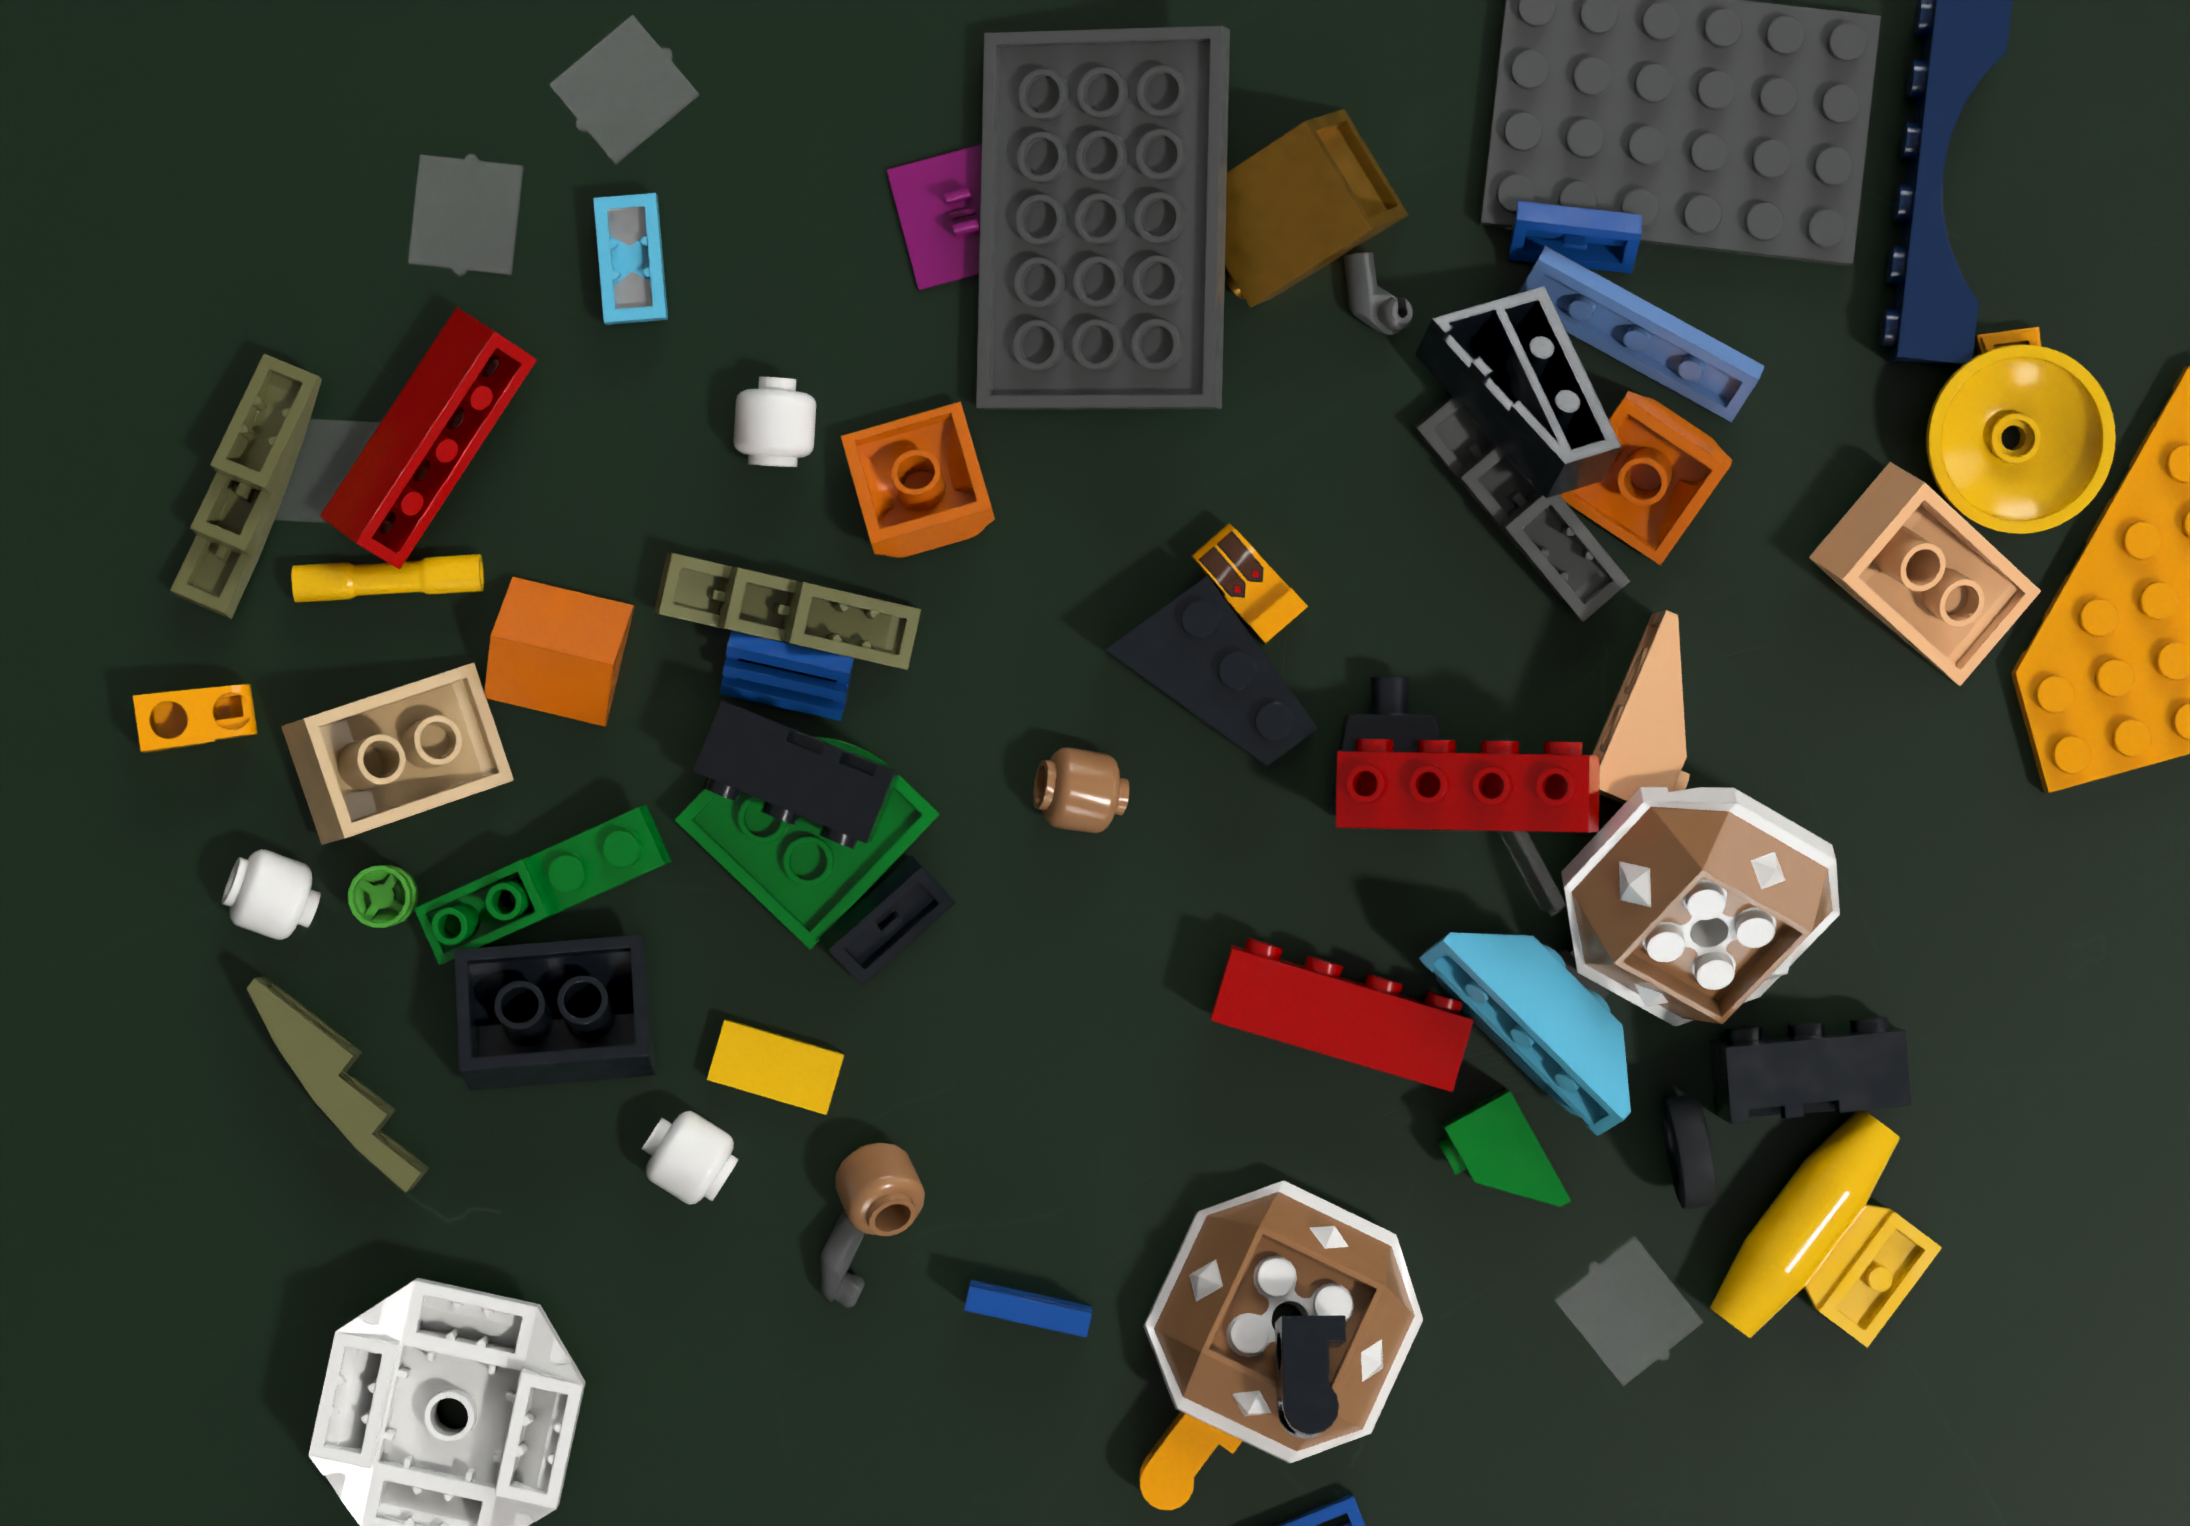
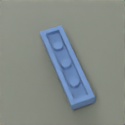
[1517,246,1765,422]

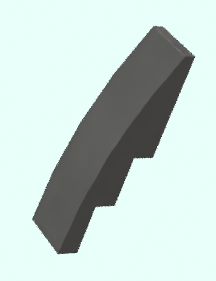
[1413,394,1631,622]

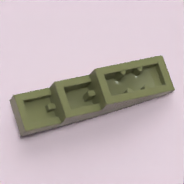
[170,354,322,620]
[653,552,921,670]
[247,976,429,1193]

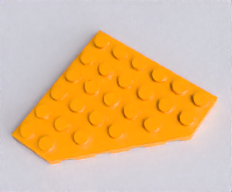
[2011,366,2190,793]

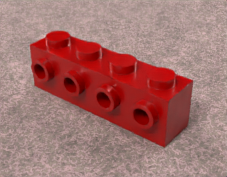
[319,307,537,570]
[1336,739,1600,833]
[1210,938,1474,1092]

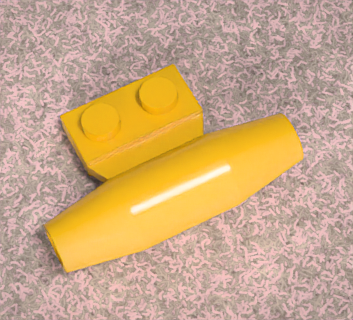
[1710,1110,1942,1348]

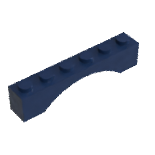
[1879,0,2013,369]

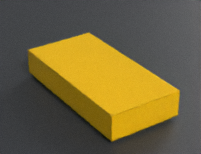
[707,1019,845,1115]

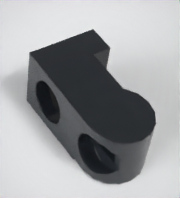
[1275,1315,1346,1439]

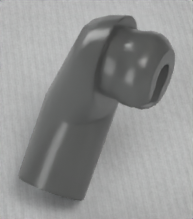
[1343,252,1414,335]
[820,1211,865,1308]

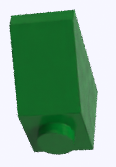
[1437,1087,1571,1207]

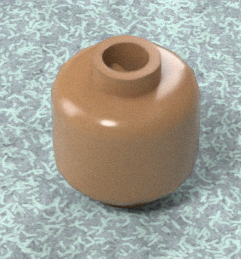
[1033,747,1130,834]
[835,1143,925,1236]

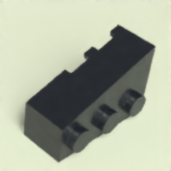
[1105,576,1318,766]
[693,701,900,849]
[1710,1017,1911,1124]

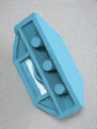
[1419,932,1631,1136]

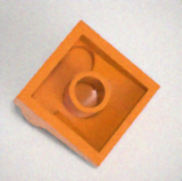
[1559,391,1733,566]
[841,401,995,558]

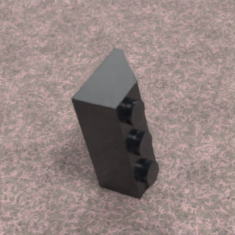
[454,934,657,1091]

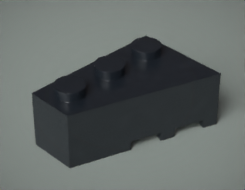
[1415,286,1621,498]

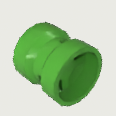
[348,865,418,928]

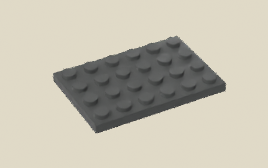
[1479,0,1881,266]
[976,26,1230,410]

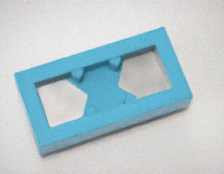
[593,193,668,325]

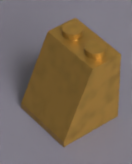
[1225,109,1408,308]

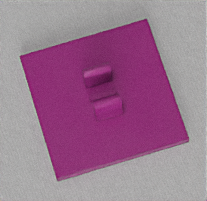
[887,144,982,290]

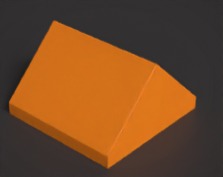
[484,577,635,727]

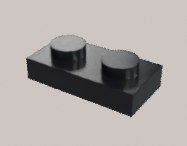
[819,855,956,986]

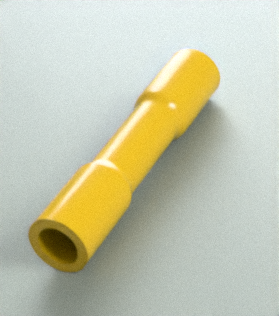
[291,554,484,603]

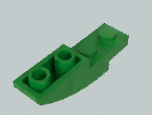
[414,805,672,966]

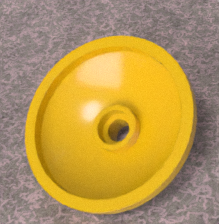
[1926,345,2116,534]

